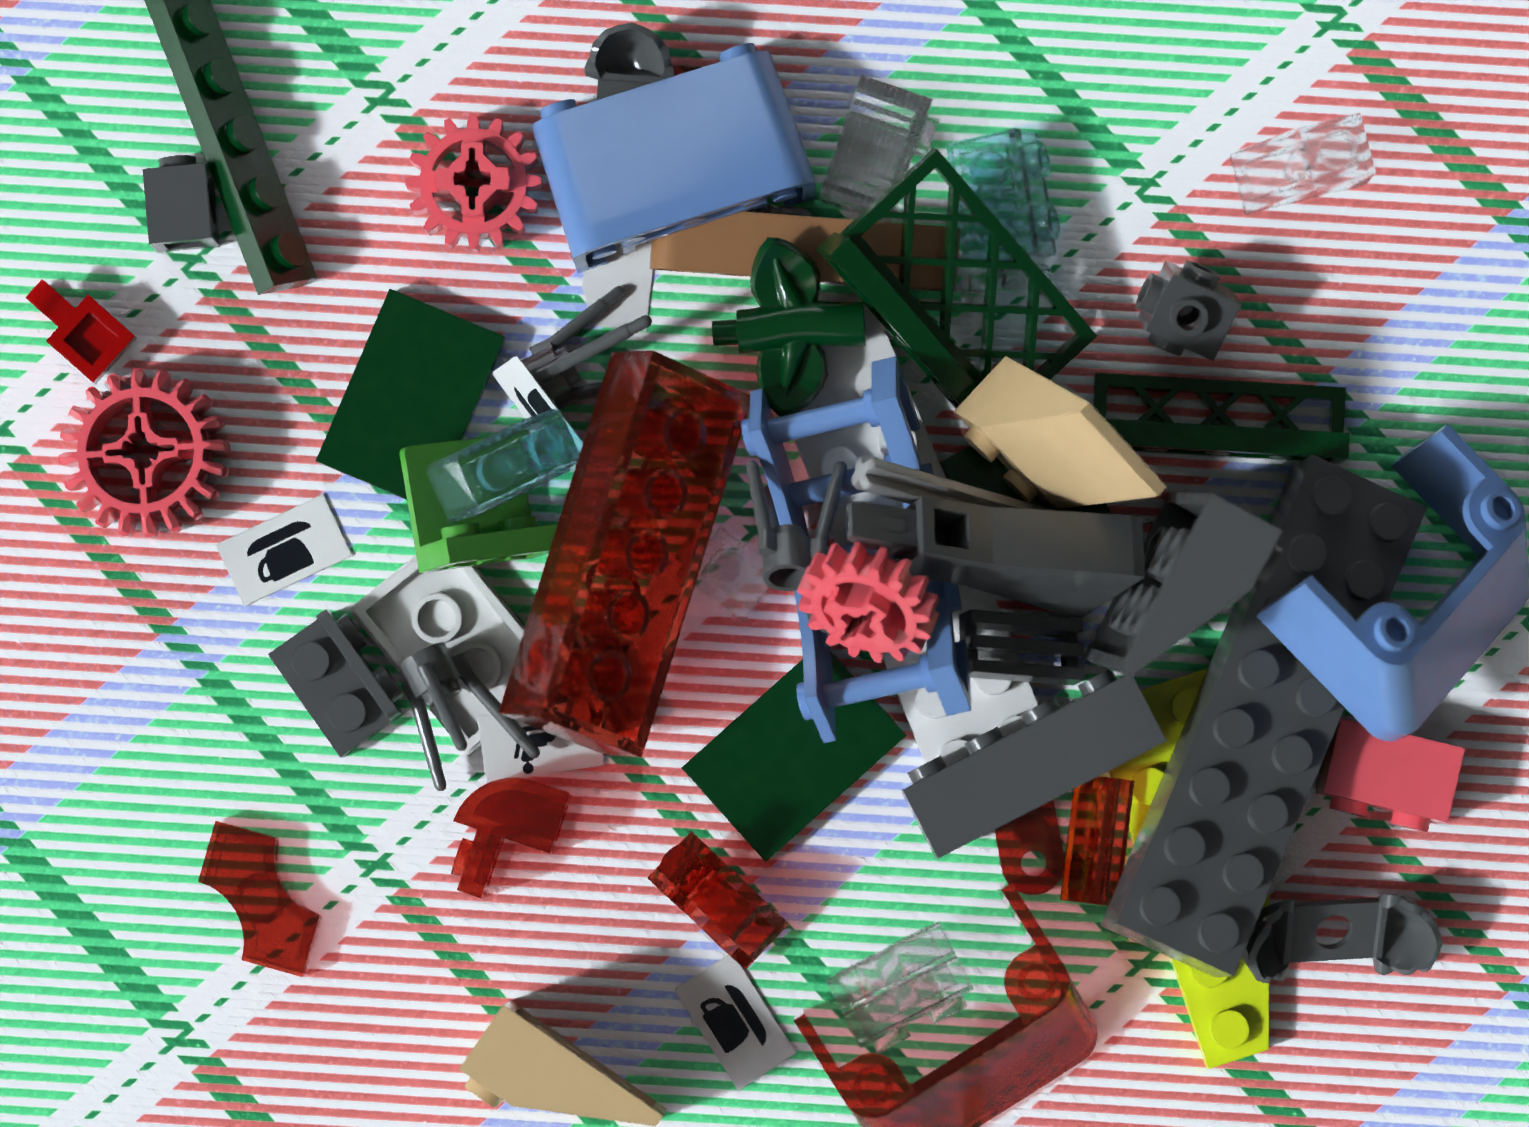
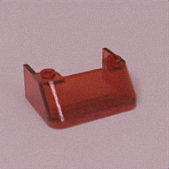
[793,882,1098,1127]

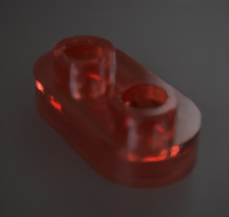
[993,800,1065,895]

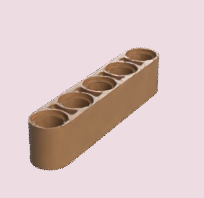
[649,212,961,292]

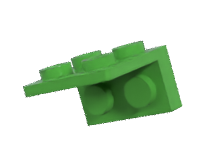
[400,434,565,573]

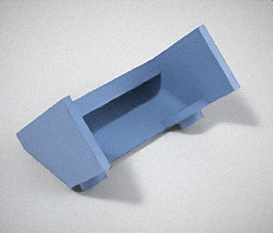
[1256,424,1529,742]

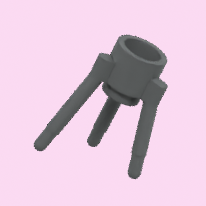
[521,286,652,410]
[746,461,847,591]
[399,642,540,791]

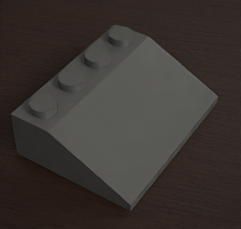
[1082,491,1283,677]

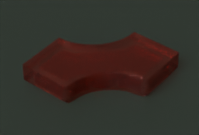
[198,821,322,977]

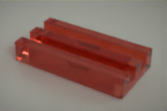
[1060,776,1134,906]

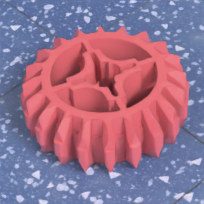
[58,368,231,539]

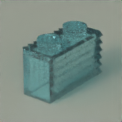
[426,409,582,523]

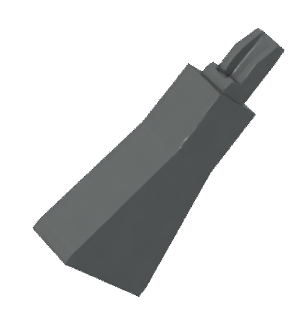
[846,496,1145,618]

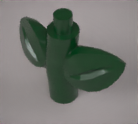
[712,237,866,417]

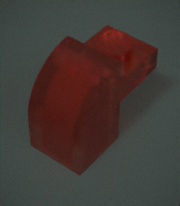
[451,778,573,898]
[647,831,789,970]

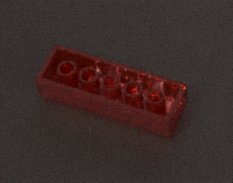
[499,350,750,758]

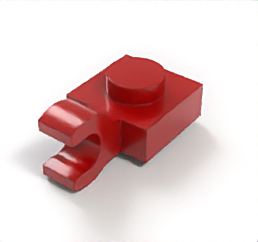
[25,279,137,385]

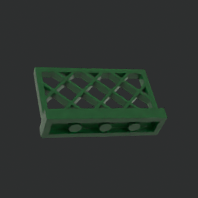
[816,148,1097,409]

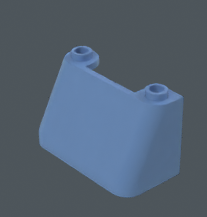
[531,43,816,273]

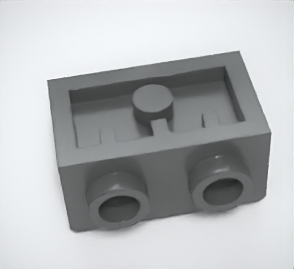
[268,609,405,758]

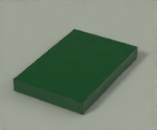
[316,288,506,500]
[681,650,907,862]

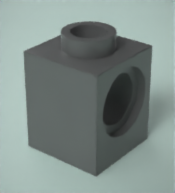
[142,155,220,253]

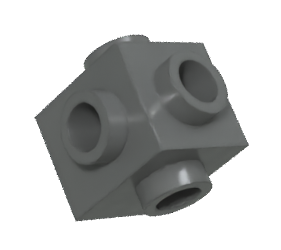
[1136,260,1242,361]

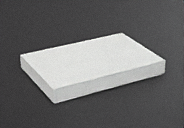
[348,555,566,757]

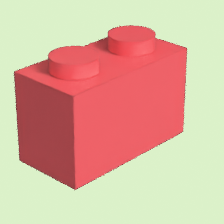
[1316,718,1465,832]

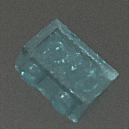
[946,128,1060,268]

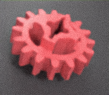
[405,114,543,253]
[797,542,939,663]

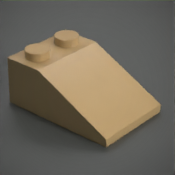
[954,356,1167,509]
[459,1001,667,1127]

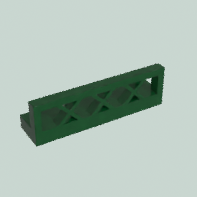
[1092,373,1350,464]

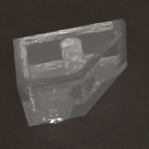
[1229,112,1376,215]

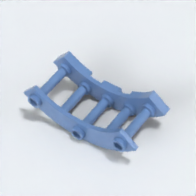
[741,356,971,743]

